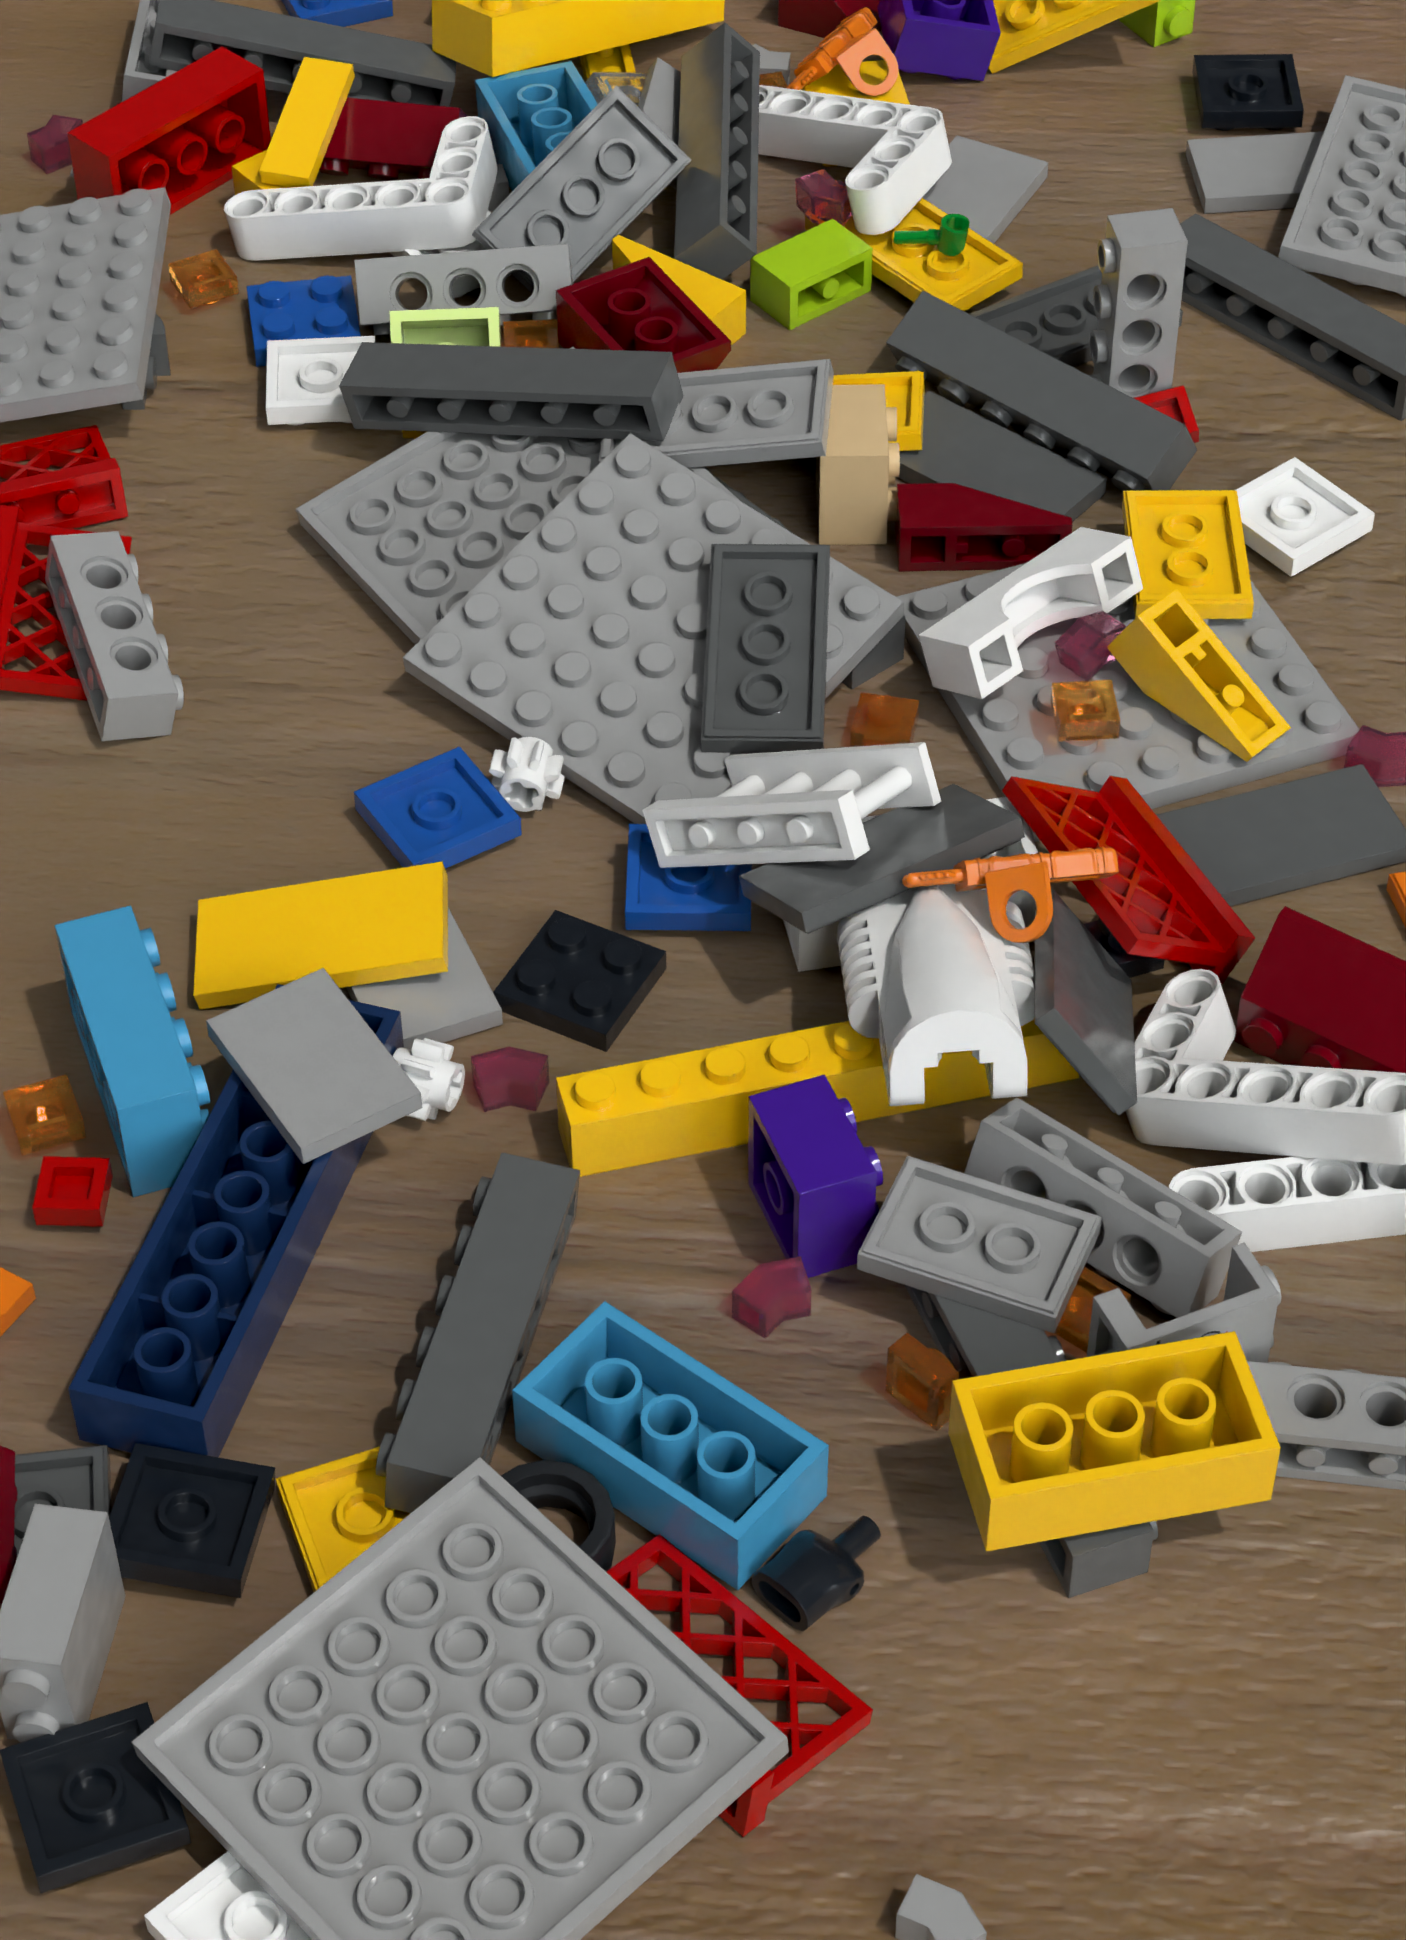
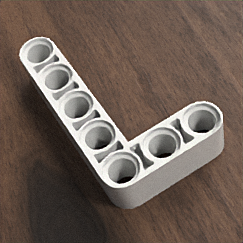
[758,85,952,235]
[224,116,498,261]
[1126,969,1406,1165]
[1169,1157,1406,1252]

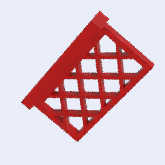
[0,425,128,529]
[0,505,132,701]
[1002,776,1256,985]
[606,1534,873,1837]

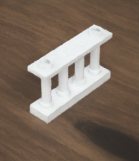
[642,742,941,868]

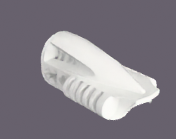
[836,884,1035,1106]

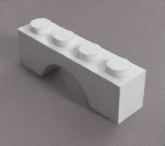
[919,527,1143,699]

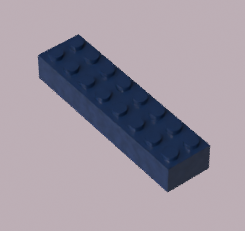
[68,984,404,1458]

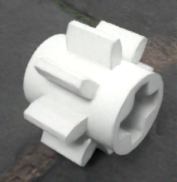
[489,737,565,812]
[393,1038,465,1121]

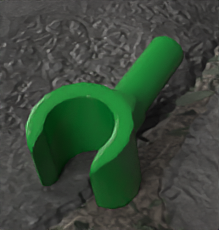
[894,214,970,256]

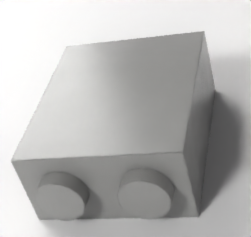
[0,1504,126,1743]

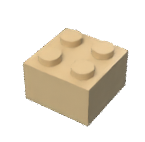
[815,384,900,545]

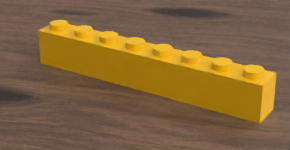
[556,1017,1079,1177]

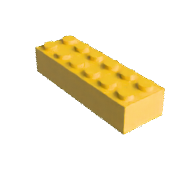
[432,0,725,77]

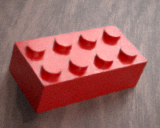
[67,46,271,215]

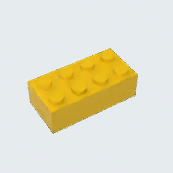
[948,1331,1281,1552]

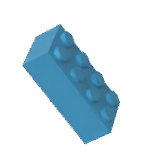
[475,61,598,191]
[55,905,210,1197]
[512,1301,829,1591]

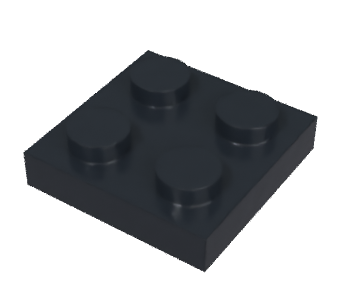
[1192,54,1304,131]
[493,910,667,1052]
[109,1443,275,1598]
[0,1702,192,1893]

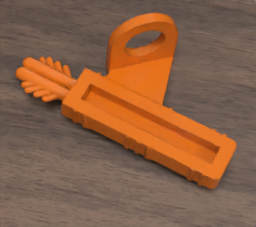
[786,7,899,96]
[902,847,1119,943]

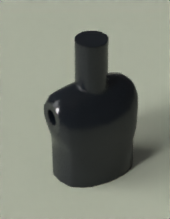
[752,1516,881,1631]

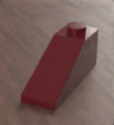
[895,483,1073,572]

